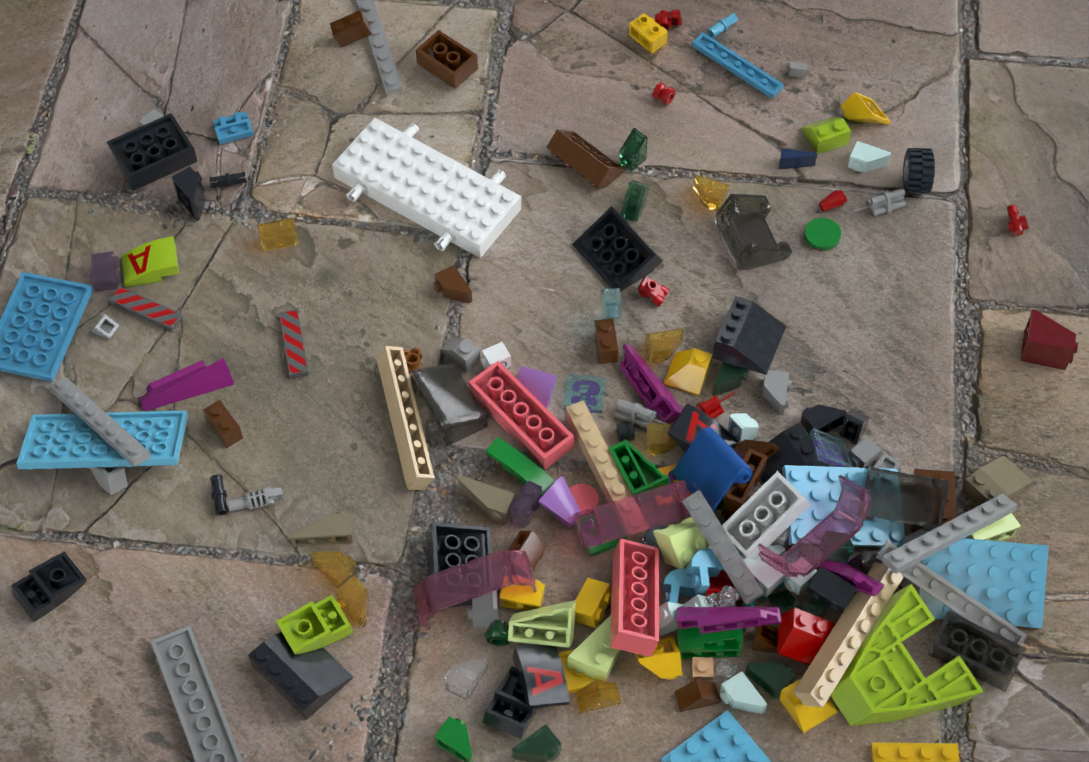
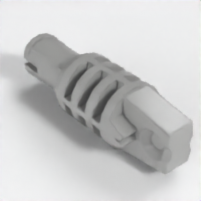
[227,487,284,512]

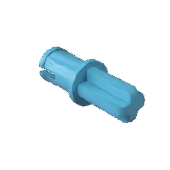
[707,13,738,38]

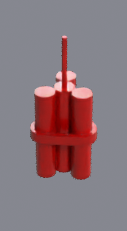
[696,392,735,419]

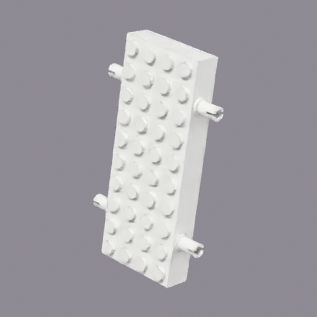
[332,118,521,258]

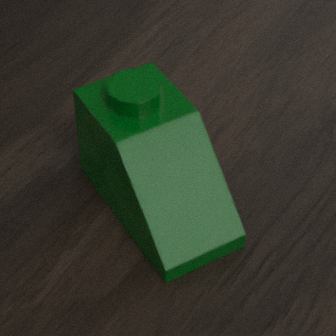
[434,716,473,762]

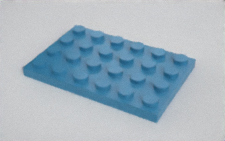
[0,272,93,382]

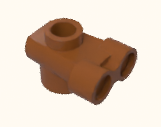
[403,348,422,376]

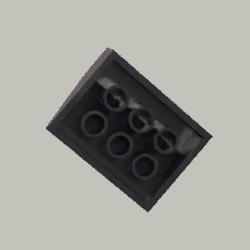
[107,113,198,191]
[572,206,663,294]
[711,296,786,375]
[760,423,831,484]
[426,522,494,608]
[248,631,353,720]

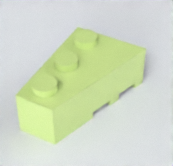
[965,513,1021,542]
[653,517,709,569]
[508,600,576,648]
[567,615,621,681]

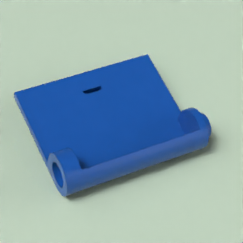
[672,427,752,511]

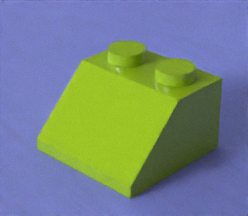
[801,117,851,155]

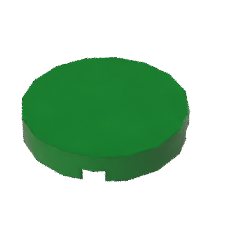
[804,217,841,251]

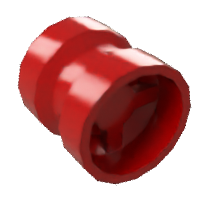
[652,82,676,105]

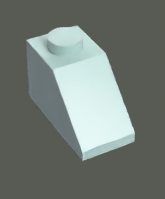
[848,141,891,173]
[727,413,759,443]
[720,671,767,714]

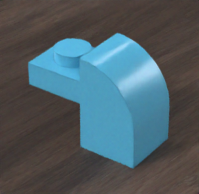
[685,549,723,595]
[663,568,695,603]

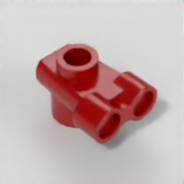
[655,9,682,31]
[1006,204,1029,236]
[638,276,670,307]

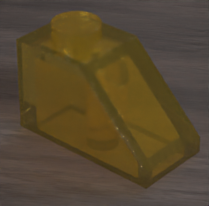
[693,174,729,212]
[645,328,684,363]
[646,423,677,455]
[310,551,356,589]

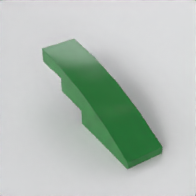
[486,437,555,497]

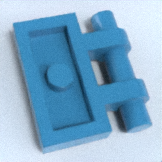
[212,112,254,144]

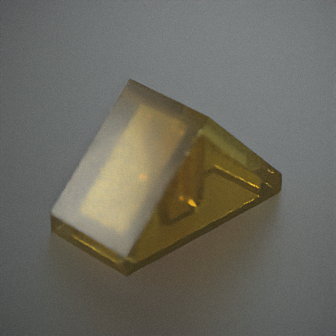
[575,680,621,713]

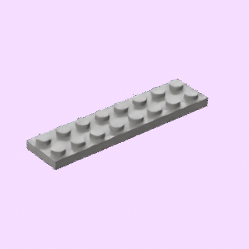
[151,625,243,762]

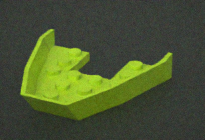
[830,584,984,726]

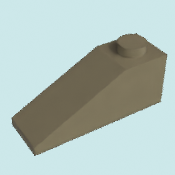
[458,475,515,523]
[290,512,353,547]

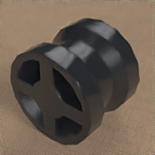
[616,421,635,442]

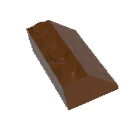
[546,129,625,188]

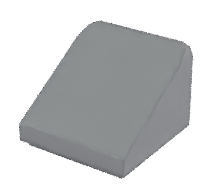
[788,62,807,78]
[91,314,120,340]

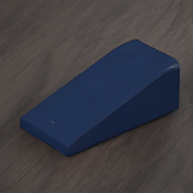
[779,148,817,169]

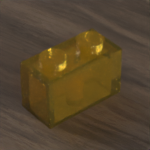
[257,218,299,252]

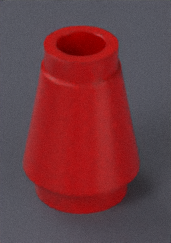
[819,189,847,212]

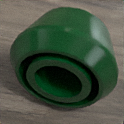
[484,620,511,646]

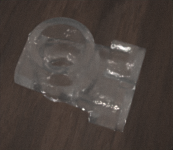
[704,586,740,607]

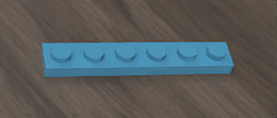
[692,32,784,99]

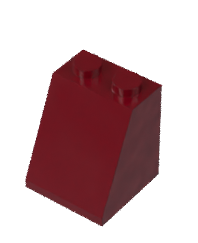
[1020,309,1079,370]

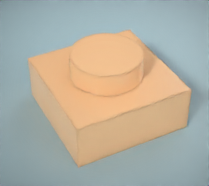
[692,657,714,680]

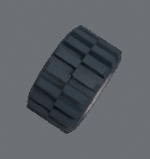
[903,148,935,194]

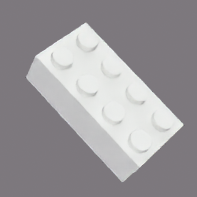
[722,471,811,560]

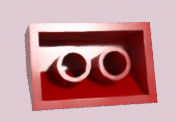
[777,608,836,666]

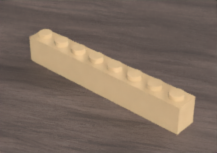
[377,346,434,490]
[566,400,649,543]
[793,563,903,707]

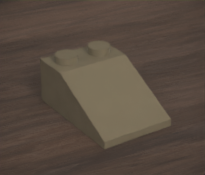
[962,455,1032,506]

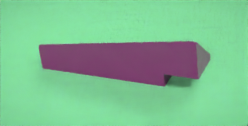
[620,344,683,424]
[137,358,234,411]
[801,551,884,597]
[676,607,781,634]

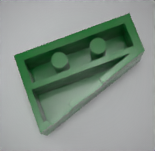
[608,440,672,505]
[676,627,743,660]

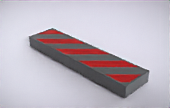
[109,286,183,331]
[279,309,309,378]

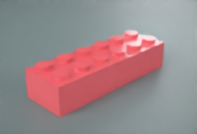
[468,361,574,470]
[610,538,659,657]

